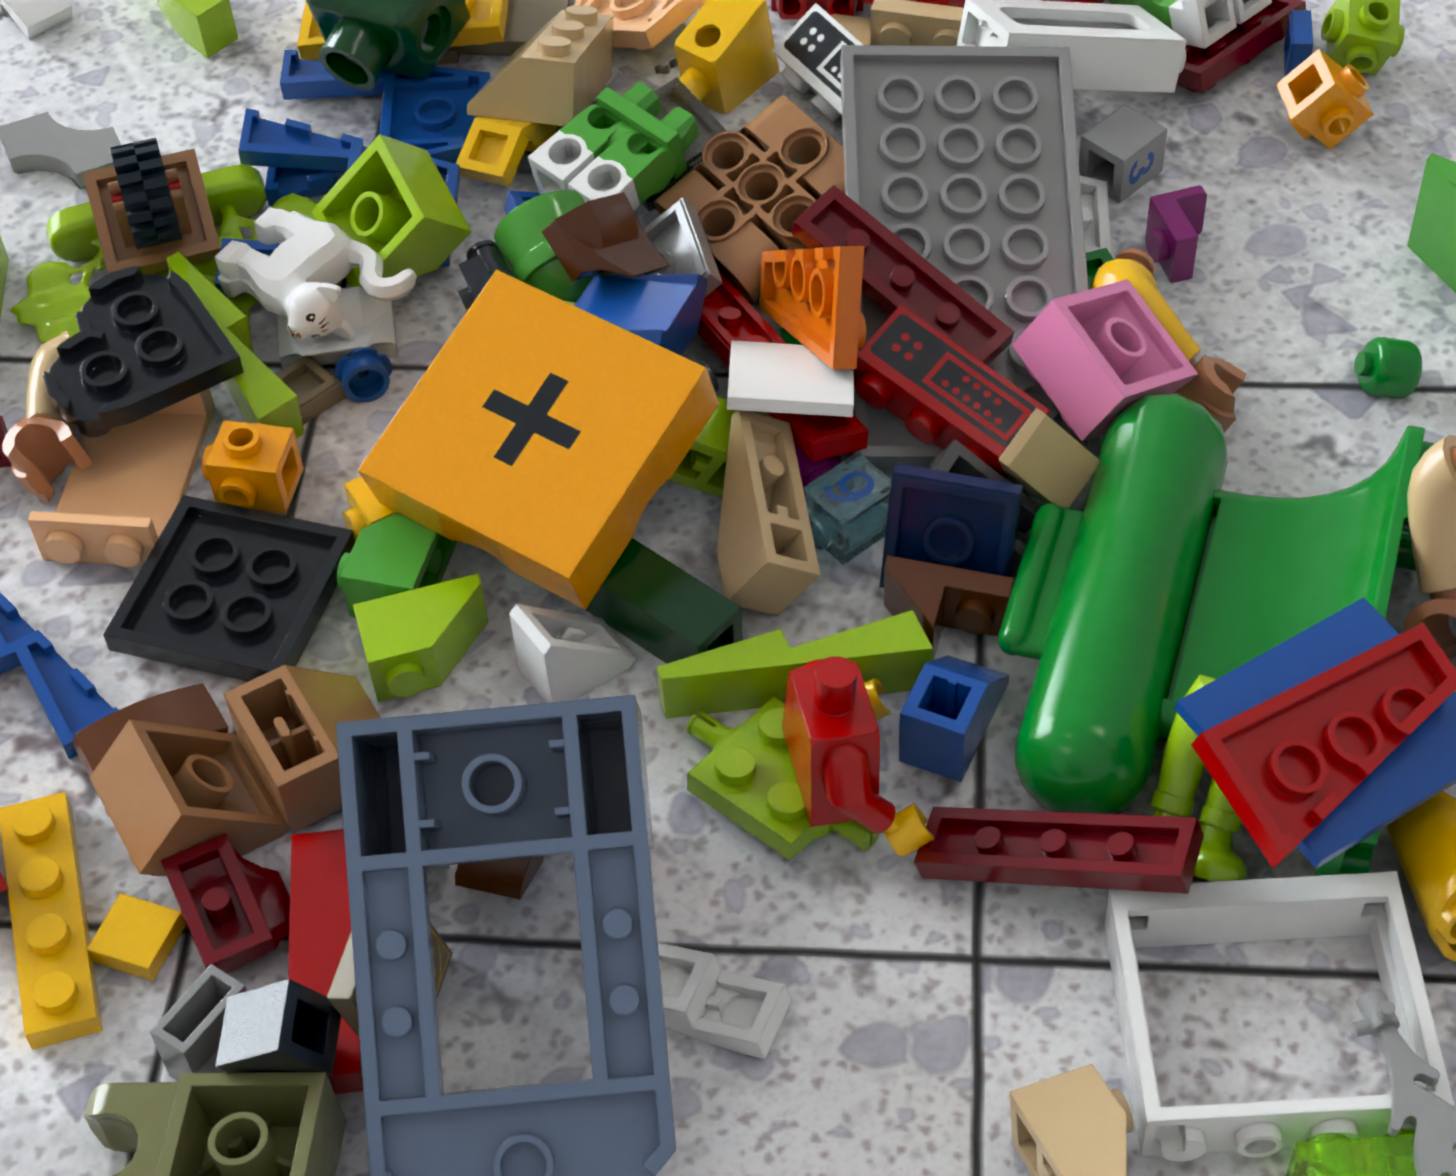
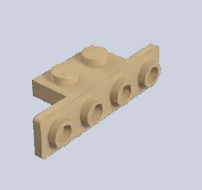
[831,0,964,46]

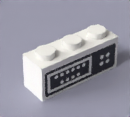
[772,3,863,131]

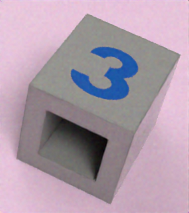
[1079,104,1167,203]

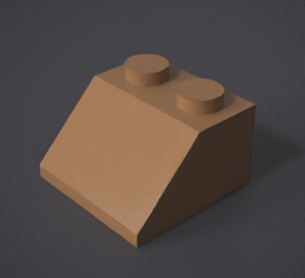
[89,719,289,876]

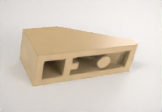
[716,410,821,616]
[1009,1064,1134,1176]

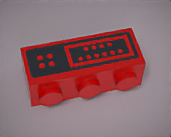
[854,305,1050,479]

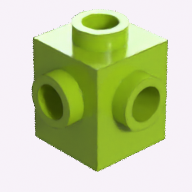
[1321,0,1405,75]

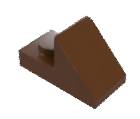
[884,555,1014,660]

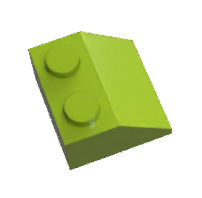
[311,134,472,288]

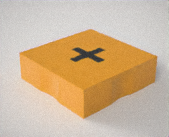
[358,269,719,610]

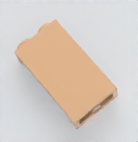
[27,388,215,567]

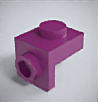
[1145,185,1207,283]

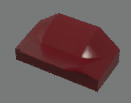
[160,833,290,974]

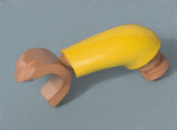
[1090,248,1246,433]

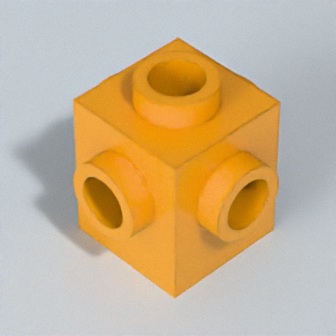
[1276,49,1374,149]
[202,420,304,514]

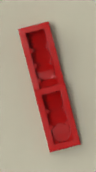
[288,829,363,1094]

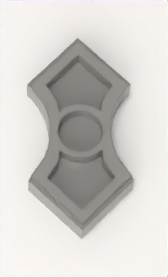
[0,112,121,189]

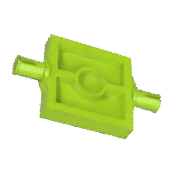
[686,697,880,861]

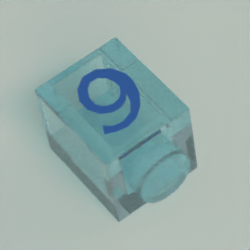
[803,452,891,565]

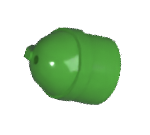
[494,190,612,303]

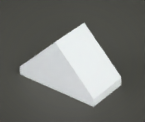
[509,604,637,703]

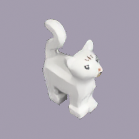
[214,207,417,340]

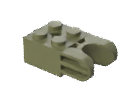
[84,1072,346,1176]

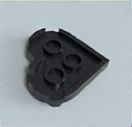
[43,266,244,437]

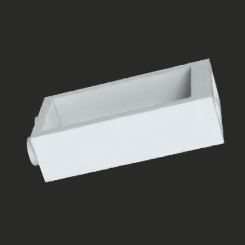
[956,0,1187,93]

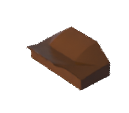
[542,192,670,282]

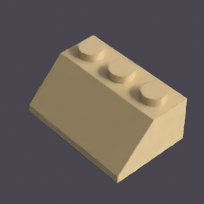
[467,5,613,126]

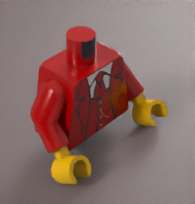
[782,657,934,856]

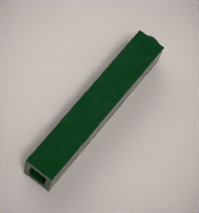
[586,538,743,664]

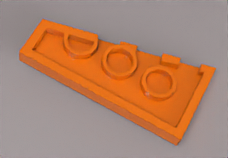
[759,246,866,370]

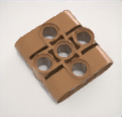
[654,95,845,305]

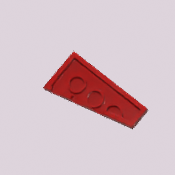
[1191,623,1456,869]

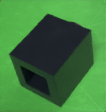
[215,979,341,1076]

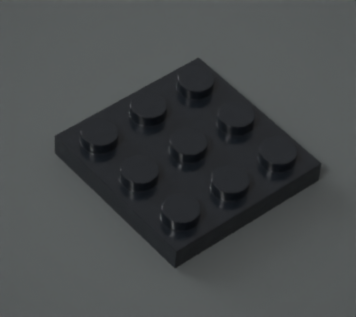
[103,495,356,681]

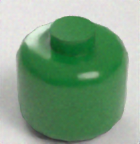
[1354,337,1422,399]

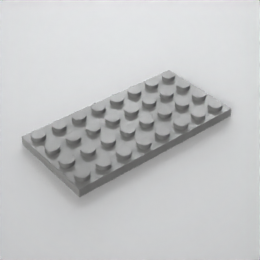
[840,45,1101,467]

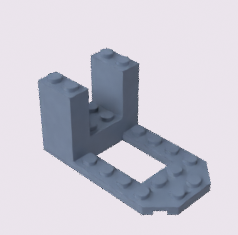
[336,695,676,1176]

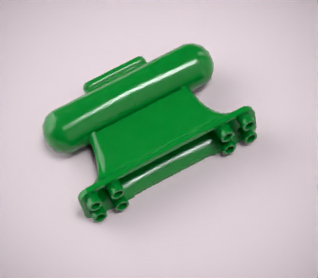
[998,393,1435,876]

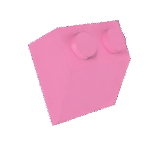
[1012,279,1198,442]

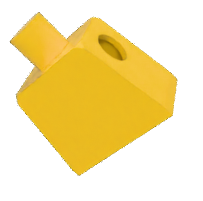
[667,0,779,114]

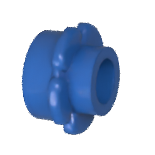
[334,347,392,402]

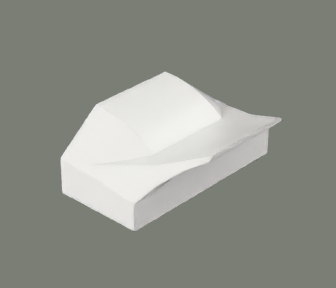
[277,286,398,369]

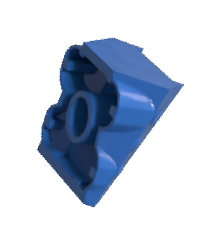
[574,274,708,356]

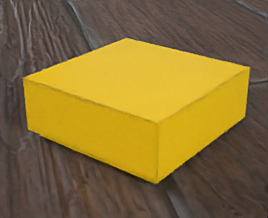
[86,893,186,982]

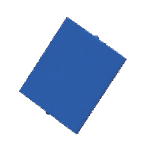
[1174,597,1456,869]

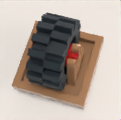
[83,138,221,275]

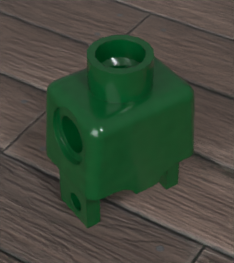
[306,0,470,90]

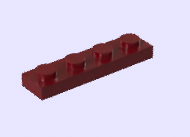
[792,185,1014,366]
[914,807,1204,894]

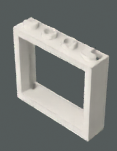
[1104,871,1454,1162]

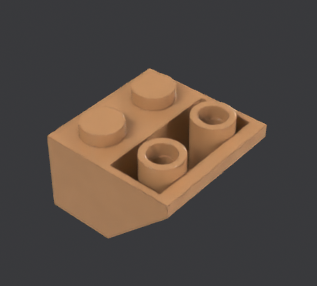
[223,665,381,833]

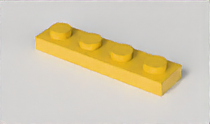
[0,792,103,1050]

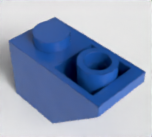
[899,655,1009,782]

